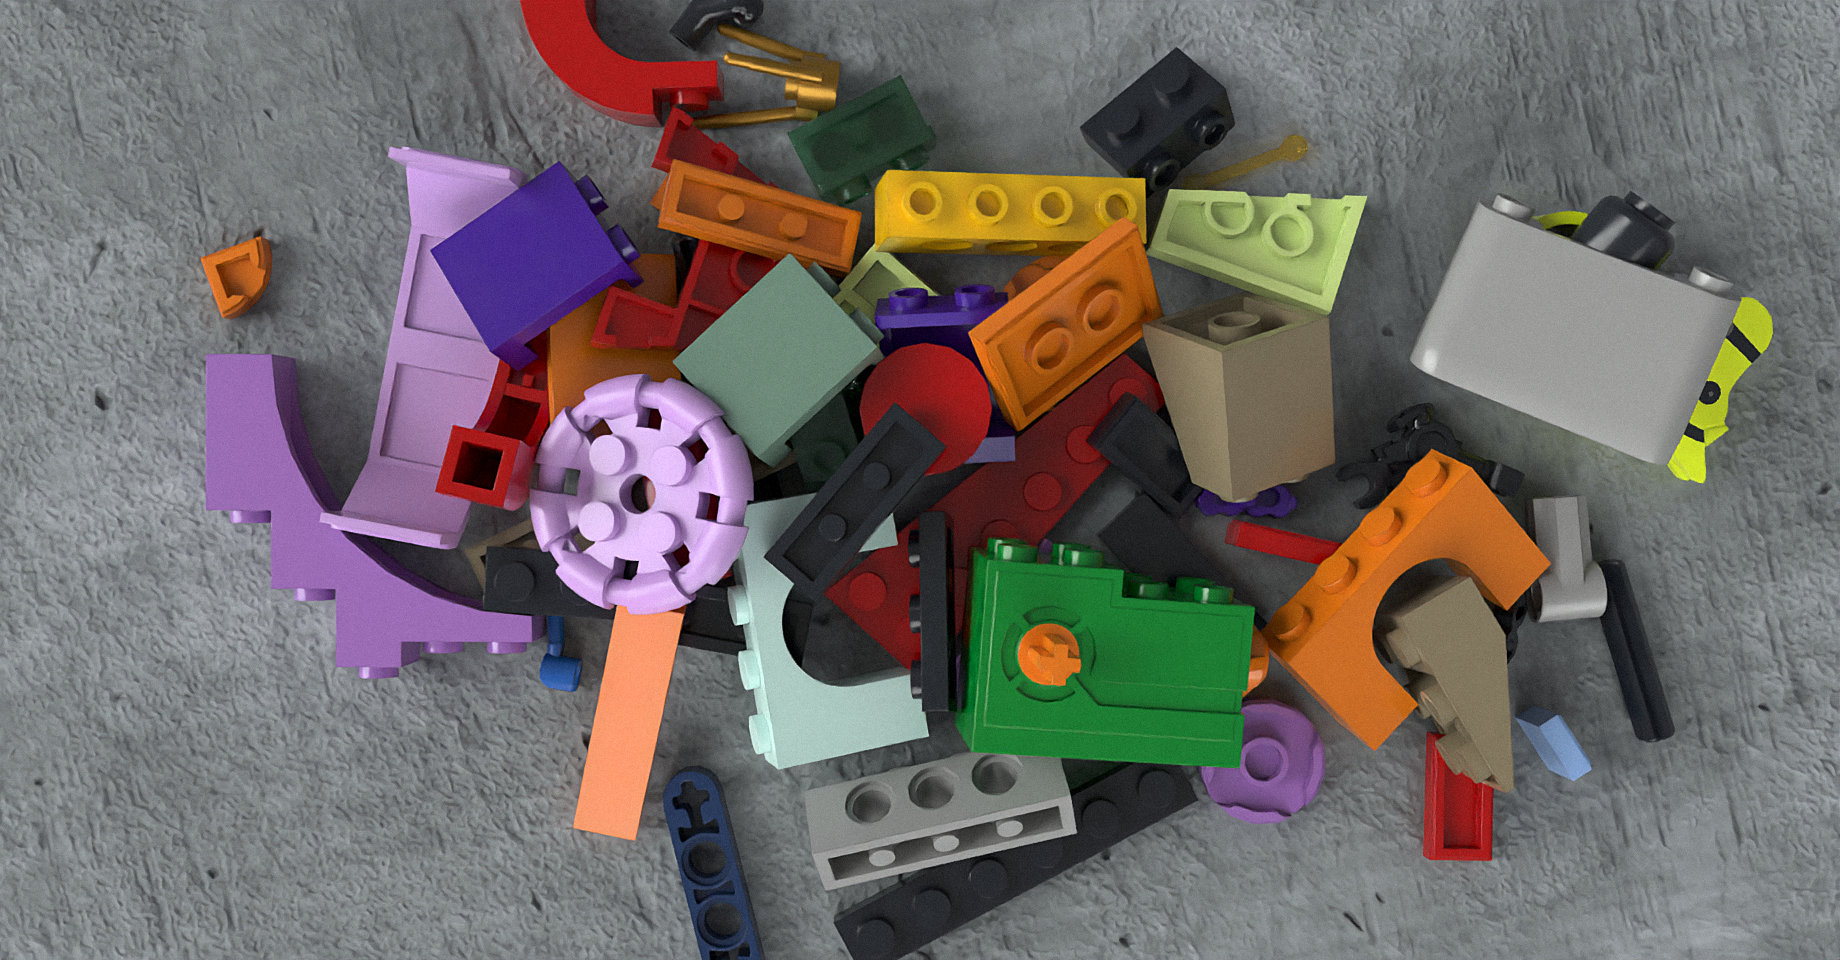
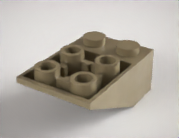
[1372,575,1515,793]

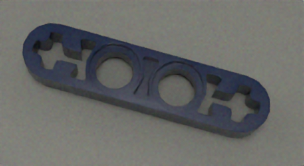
[663,766,766,960]

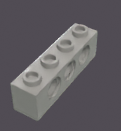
[804,752,1077,891]

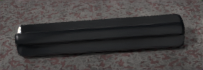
[1596,559,1675,743]

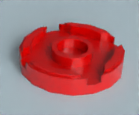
[859,343,992,476]

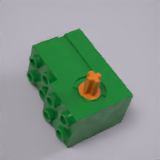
[955,537,1269,769]

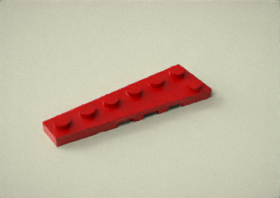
[824,353,1165,670]

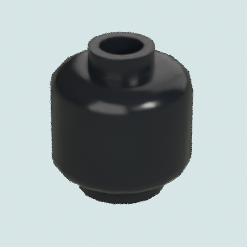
[1570,191,1675,271]

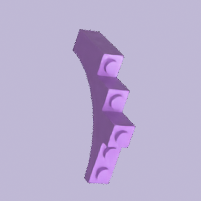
[206,354,546,679]

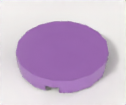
[1198,697,1325,824]

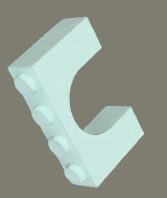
[728,490,929,769]

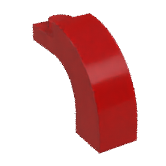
[520,0,725,128]
[435,330,550,511]

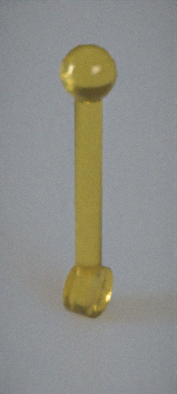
[1182,134,1308,190]

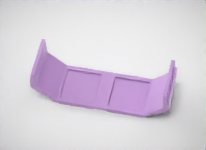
[319,147,527,549]

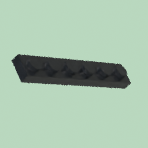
[833,762,1198,960]

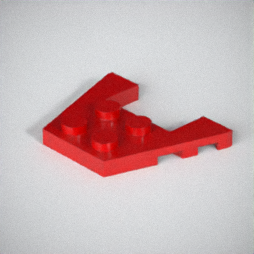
[589,107,807,351]

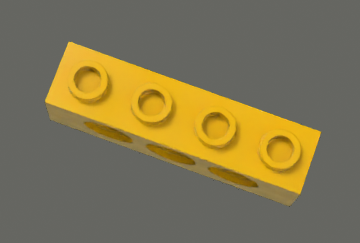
[874,170,1147,256]

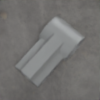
[1525,495,1607,623]

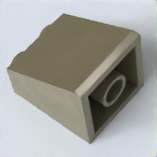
[1142,291,1336,503]

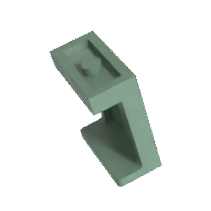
[672,253,886,468]

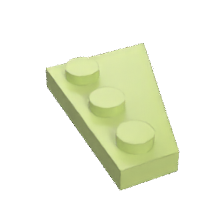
[1146,189,1367,315]

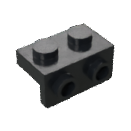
[1079,47,1235,199]

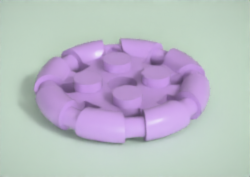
[530,374,754,615]

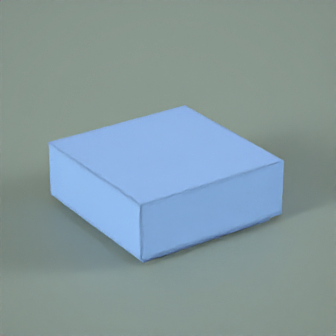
[1515,706,1592,781]

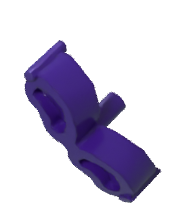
[1195,484,1298,519]

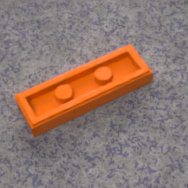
[657,159,862,278]

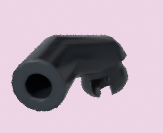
[669,0,764,51]

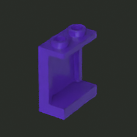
[430,161,644,371]
[875,284,1015,463]

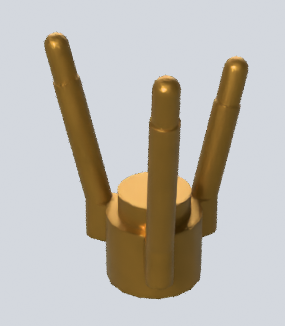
[693,22,841,130]

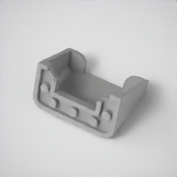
[1409,193,1742,465]

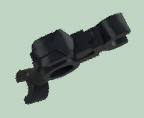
[1335,403,1525,510]

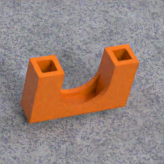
[1260,449,1551,751]

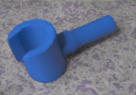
[540,616,582,692]

